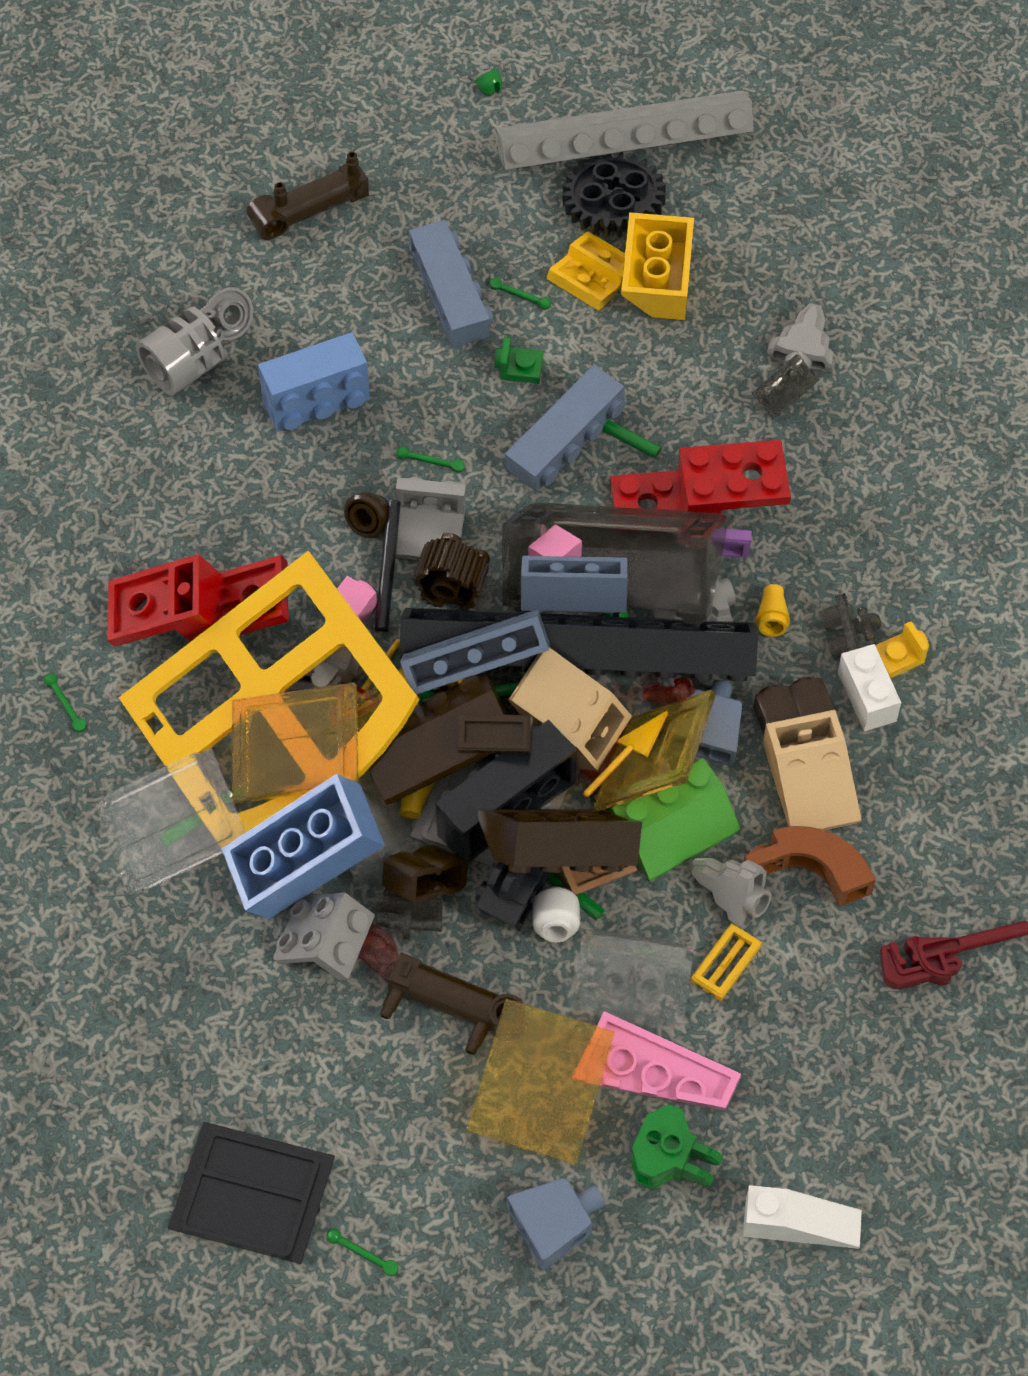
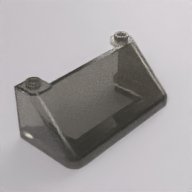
[502,503,727,624]

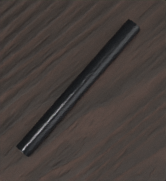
[375,500,401,632]

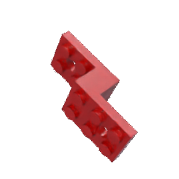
[610,440,791,539]
[107,554,289,647]

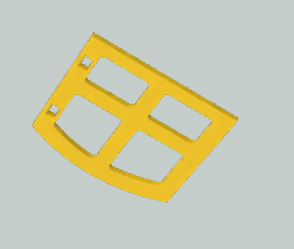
[119,551,420,848]

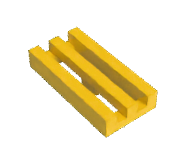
[690,923,762,1002]

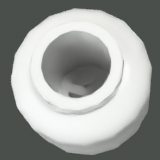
[532,886,580,943]

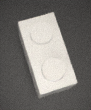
[838,644,901,731]

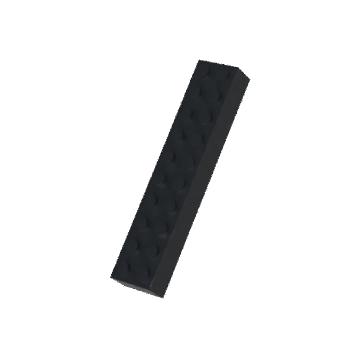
[399,608,758,681]

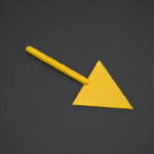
[583,711,668,797]

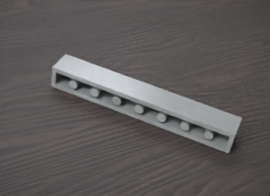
[496,90,754,170]

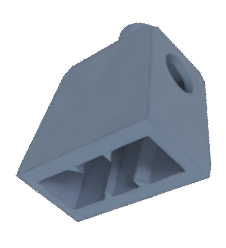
[669,680,742,767]
[507,1178,605,1271]

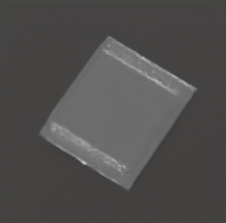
[95,748,246,896]

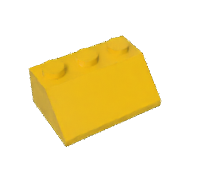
[621,212,694,320]

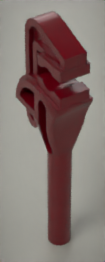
[880,920,1028,989]

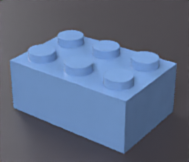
[258,332,370,432]

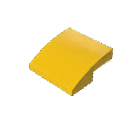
[547,231,625,311]

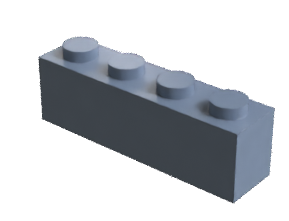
[409,220,493,348]
[505,365,625,492]
[400,609,550,694]

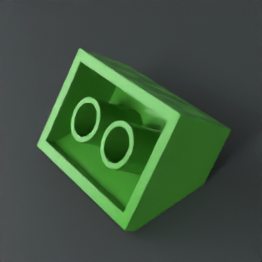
[612,758,741,882]

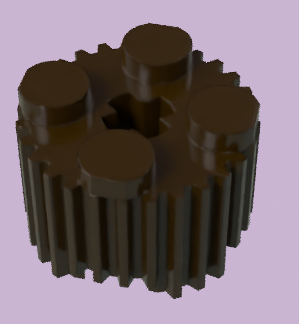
[412,533,490,610]

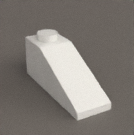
[743,1185,862,1249]

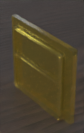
[232,682,359,804]
[594,690,716,811]
[466,998,615,1164]

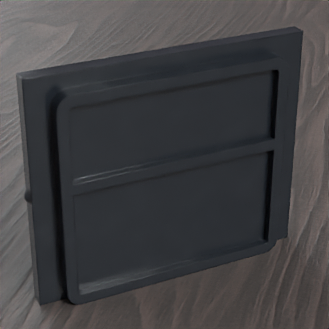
[168,1122,335,1264]

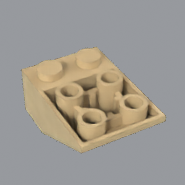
[508,647,632,771]
[763,710,862,830]

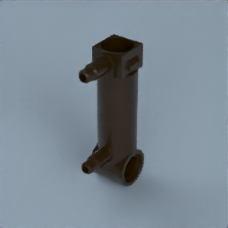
[246,152,369,240]
[380,952,526,1055]

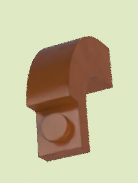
[744,826,876,906]

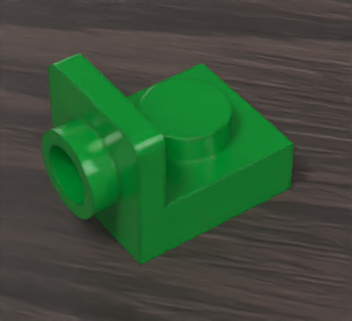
[494,336,544,384]

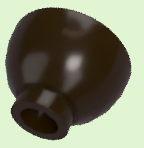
[344,492,387,538]

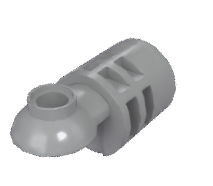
[135,287,254,396]

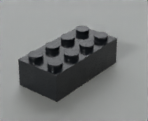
[435,719,577,863]

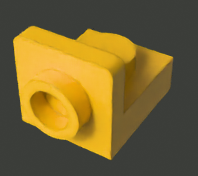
[875,621,929,678]

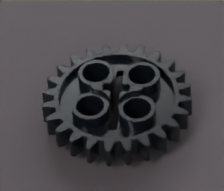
[562,152,666,237]

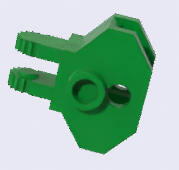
[631,1104,723,1190]

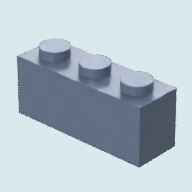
[521,556,627,614]

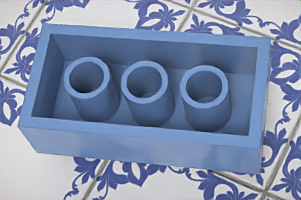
[222,774,385,919]

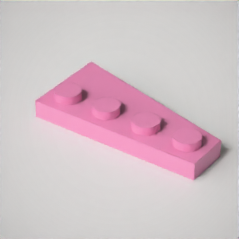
[572,1011,741,1111]

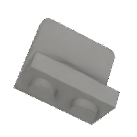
[396,477,466,560]
[273,892,375,980]

